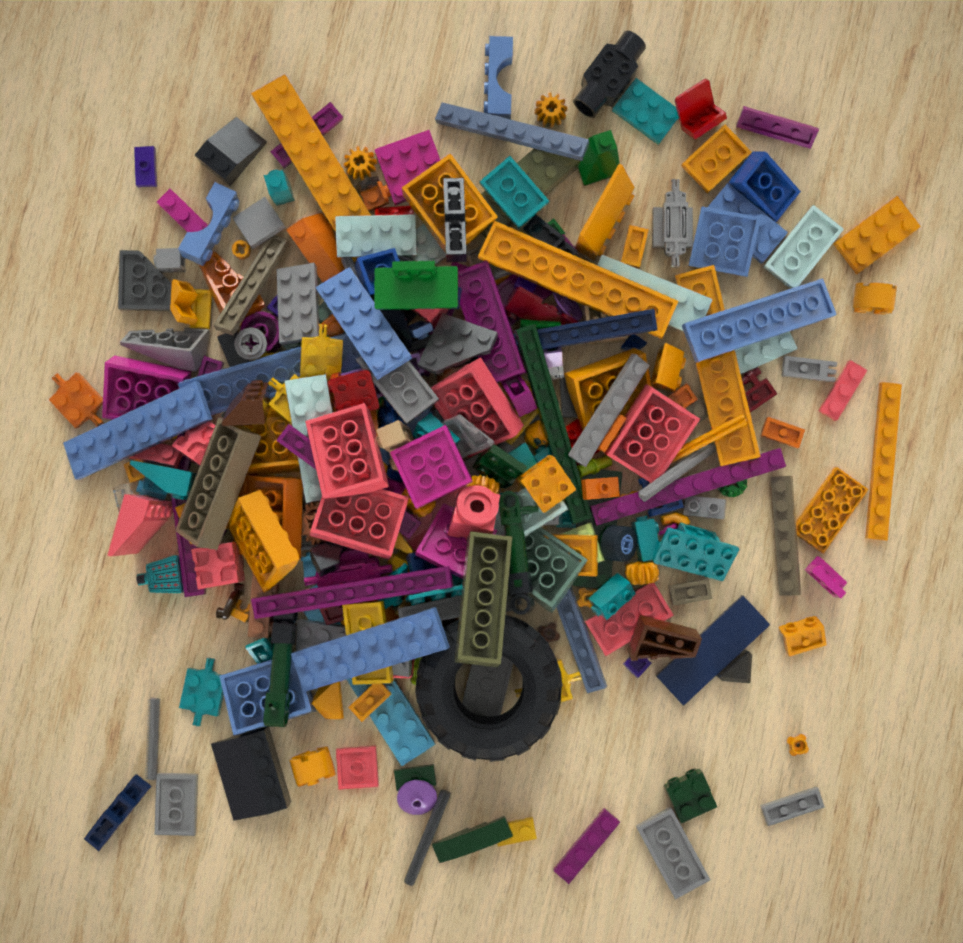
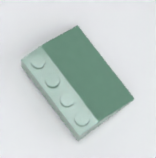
[525,527,588,613]

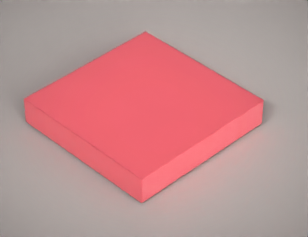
[336,745,379,790]

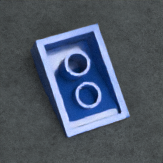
[729,151,801,222]

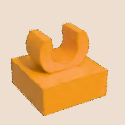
[231,599,250,623]

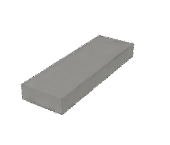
[760,787,825,826]

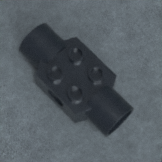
[573,30,646,118]

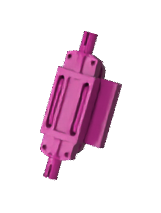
[304,548,393,587]

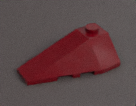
[504,286,578,325]

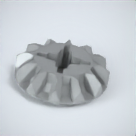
[235,328,268,360]

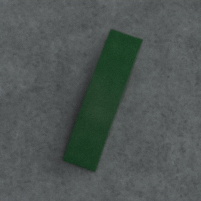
[432,815,513,863]

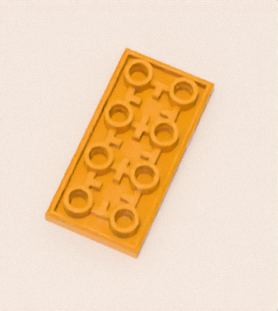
[796,466,869,554]

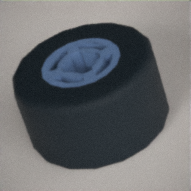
[601,525,637,562]

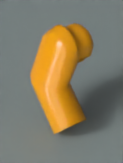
[660,512,690,526]

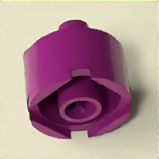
[240,311,282,353]

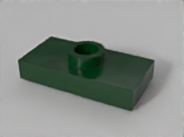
[394,764,436,791]

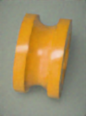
[232,240,251,260]

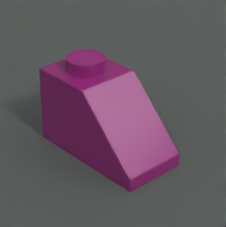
[501,375,537,417]

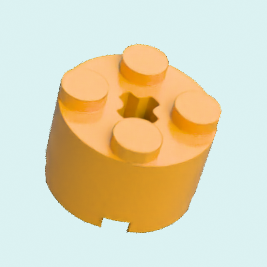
[852,282,897,315]
[289,746,336,787]

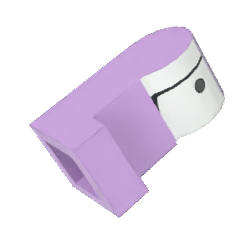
[543,347,564,380]

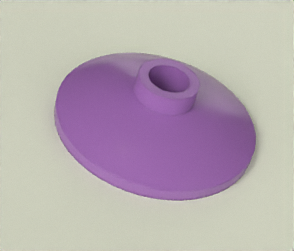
[553,292,582,321]
[397,780,437,815]

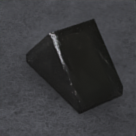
[716,650,752,683]

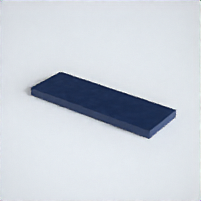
[655,595,770,706]

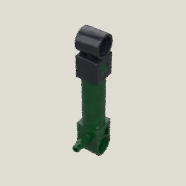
[499,491,539,615]
[263,612,298,727]

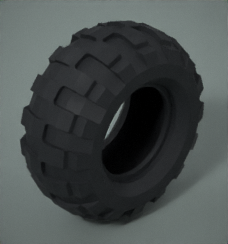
[415,615,562,762]

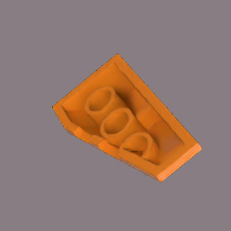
[286,213,345,282]
[198,251,265,327]

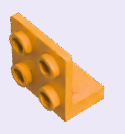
[516,455,576,513]

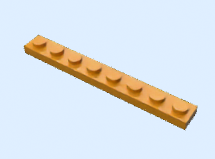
[865,382,902,541]

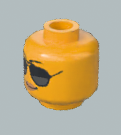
[524,419,548,449]

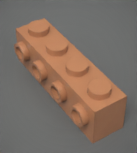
[248,574,279,638]

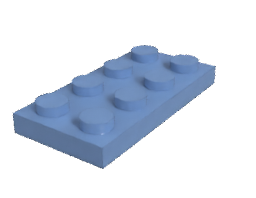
[708,183,788,264]

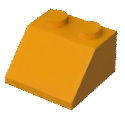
[651,343,686,392]

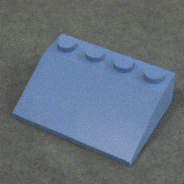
[219,658,316,735]

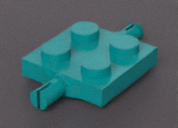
[179,658,224,726]

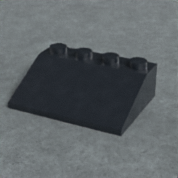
[211,726,291,821]

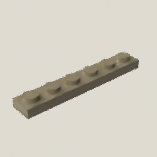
[214,235,289,335]
[771,476,801,595]

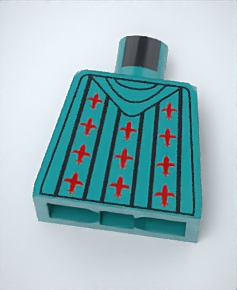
[136,555,184,593]

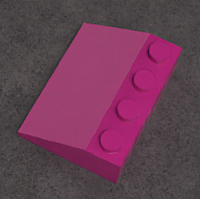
[102,355,191,420]

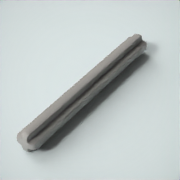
[638,443,716,501]

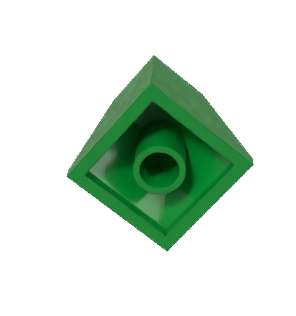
[578,130,620,186]

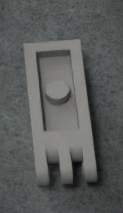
[781,356,837,382]

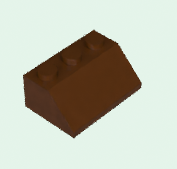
[222,380,270,426]

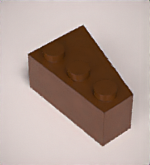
[627,615,702,661]

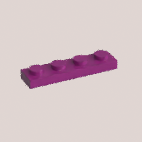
[270,102,344,169]
[736,106,819,149]
[553,808,620,884]

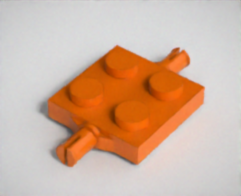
[49,372,104,428]

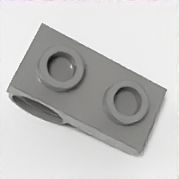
[683,496,726,519]

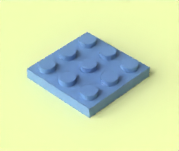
[689,206,761,277]

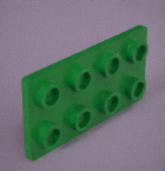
[374,261,458,310]

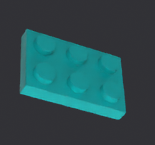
[612,78,679,145]
[479,156,549,229]

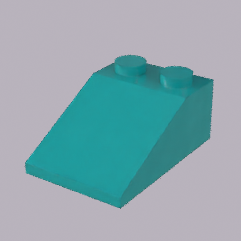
[130,460,197,500]

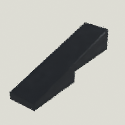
[443,178,467,262]
[523,214,592,263]

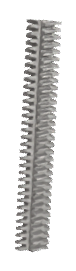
[145,698,160,780]

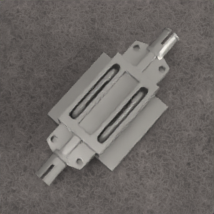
[652,179,693,268]

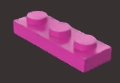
[157,189,208,232]

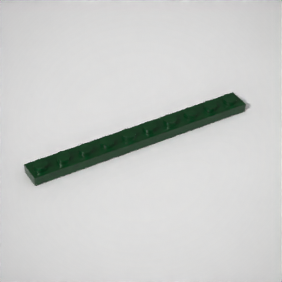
[514,324,592,524]

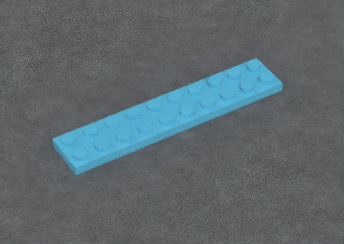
[303,584,435,766]

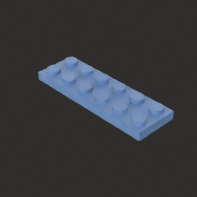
[315,267,412,380]

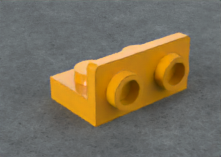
[779,616,827,656]

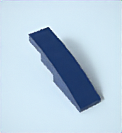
[84,774,152,851]

